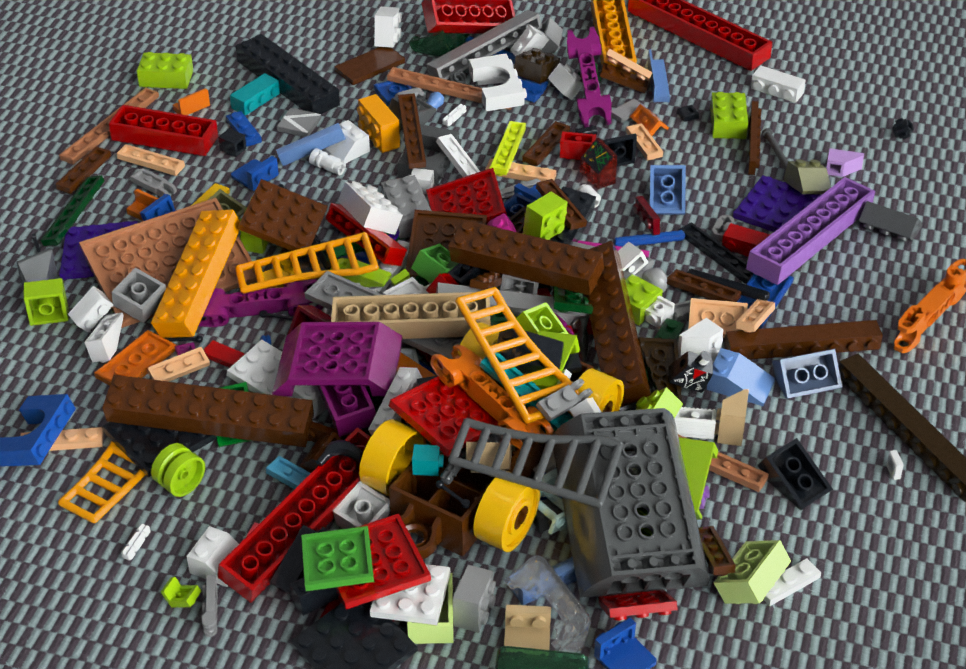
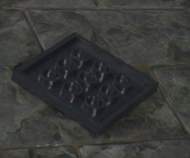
[102,422,217,477]
[290,601,418,669]

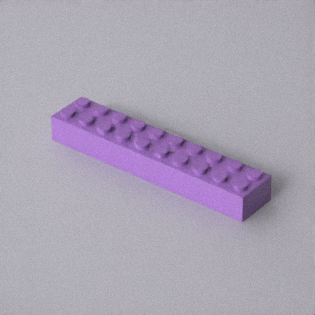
[746,177,875,285]

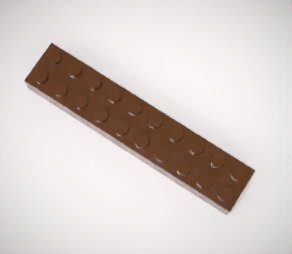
[585,241,651,407]
[102,375,314,447]

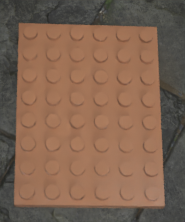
[79,198,257,328]

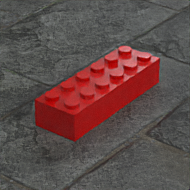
[421,0,515,34]
[109,105,218,156]

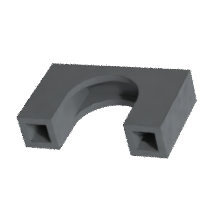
[398,124,461,185]

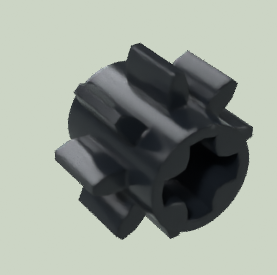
[892,118,914,140]

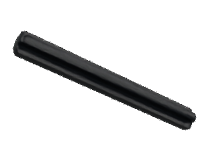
[687,268,770,301]

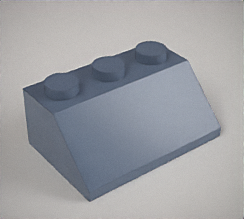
[772,349,843,399]

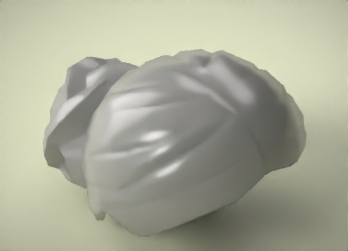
[635,267,667,293]

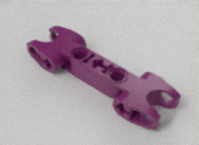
[567,26,612,127]
[198,279,324,327]

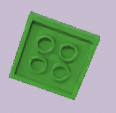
[301,526,374,591]

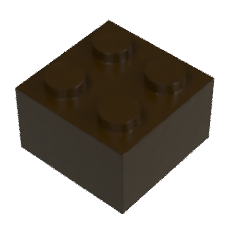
[514,48,560,84]

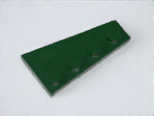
[553,286,593,314]

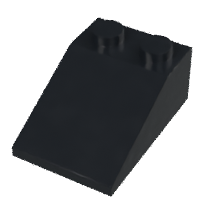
[497,329,564,375]
[757,438,833,510]

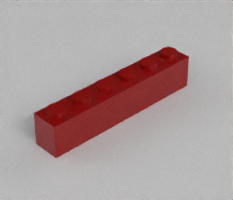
[325,203,407,266]

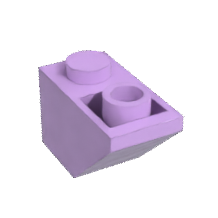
[826,148,864,177]

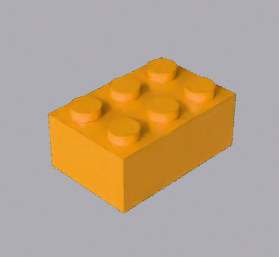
[357,94,400,153]

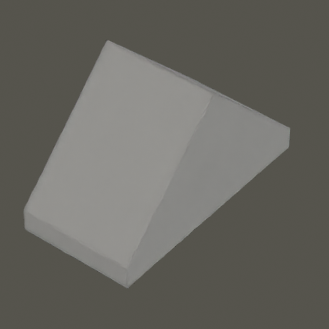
[500,274,539,295]

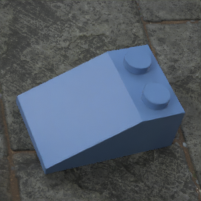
[650,165,686,215]
[707,348,775,406]

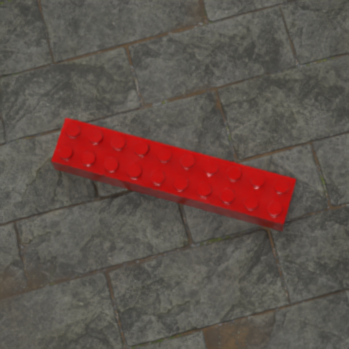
[628,0,772,71]
[218,427,371,603]

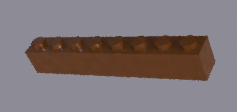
[724,320,883,360]

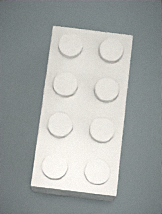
[338,181,403,235]

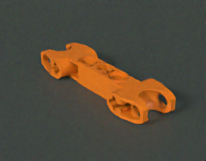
[893,259,966,353]
[430,344,554,450]

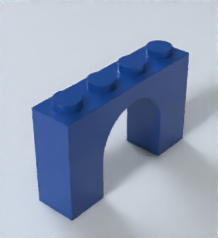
[0,394,76,467]

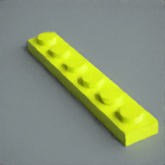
[490,121,526,176]

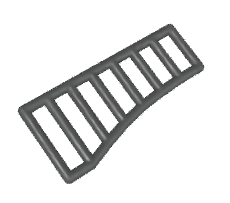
[448,418,624,508]

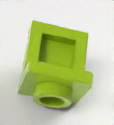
[161,577,202,608]

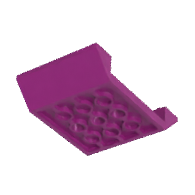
[272,322,403,397]

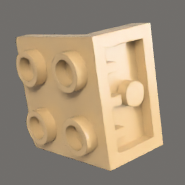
[504,605,551,660]

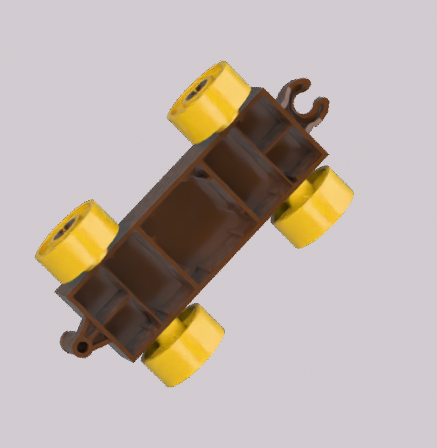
[359,322,624,559]

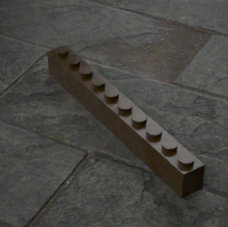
[838,353,966,502]

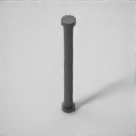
[762,128,788,171]

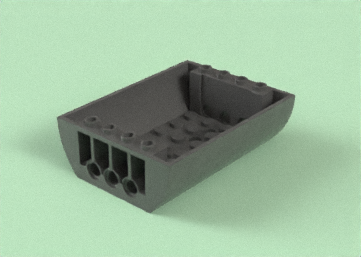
[553,408,710,598]

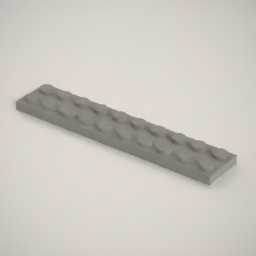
[305,271,464,359]

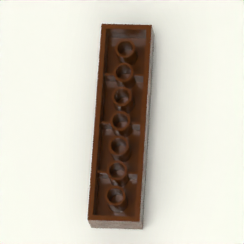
[448,220,604,295]

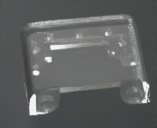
[504,556,591,656]

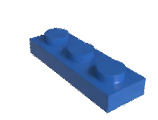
[226,111,262,147]

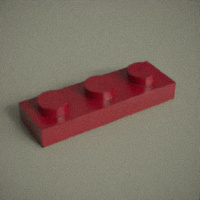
[633,196,660,236]

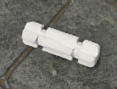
[442,104,466,127]
[121,524,150,560]

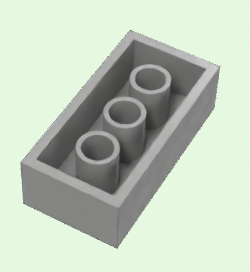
[381,175,431,239]

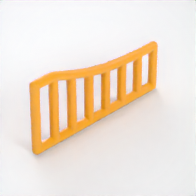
[235,232,379,294]
[455,287,580,423]
[58,441,146,523]

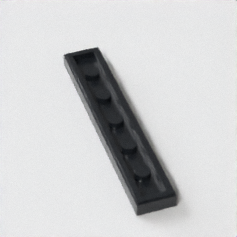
[678,222,754,284]

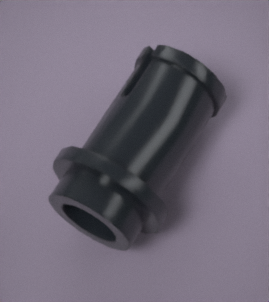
[575,125,597,136]

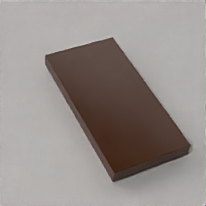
[334,47,405,85]

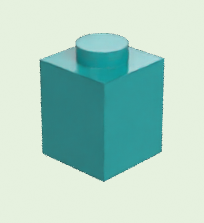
[412,444,444,476]

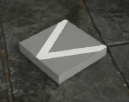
[277,108,321,137]

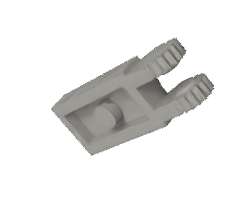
[130,168,177,197]
[536,378,593,422]
[202,575,218,638]

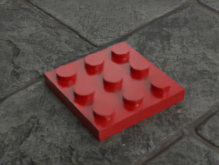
[598,589,678,620]

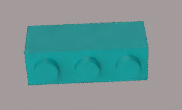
[230,73,280,116]

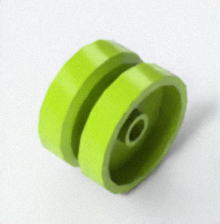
[151,443,205,497]

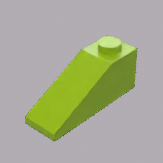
[330,258,392,287]

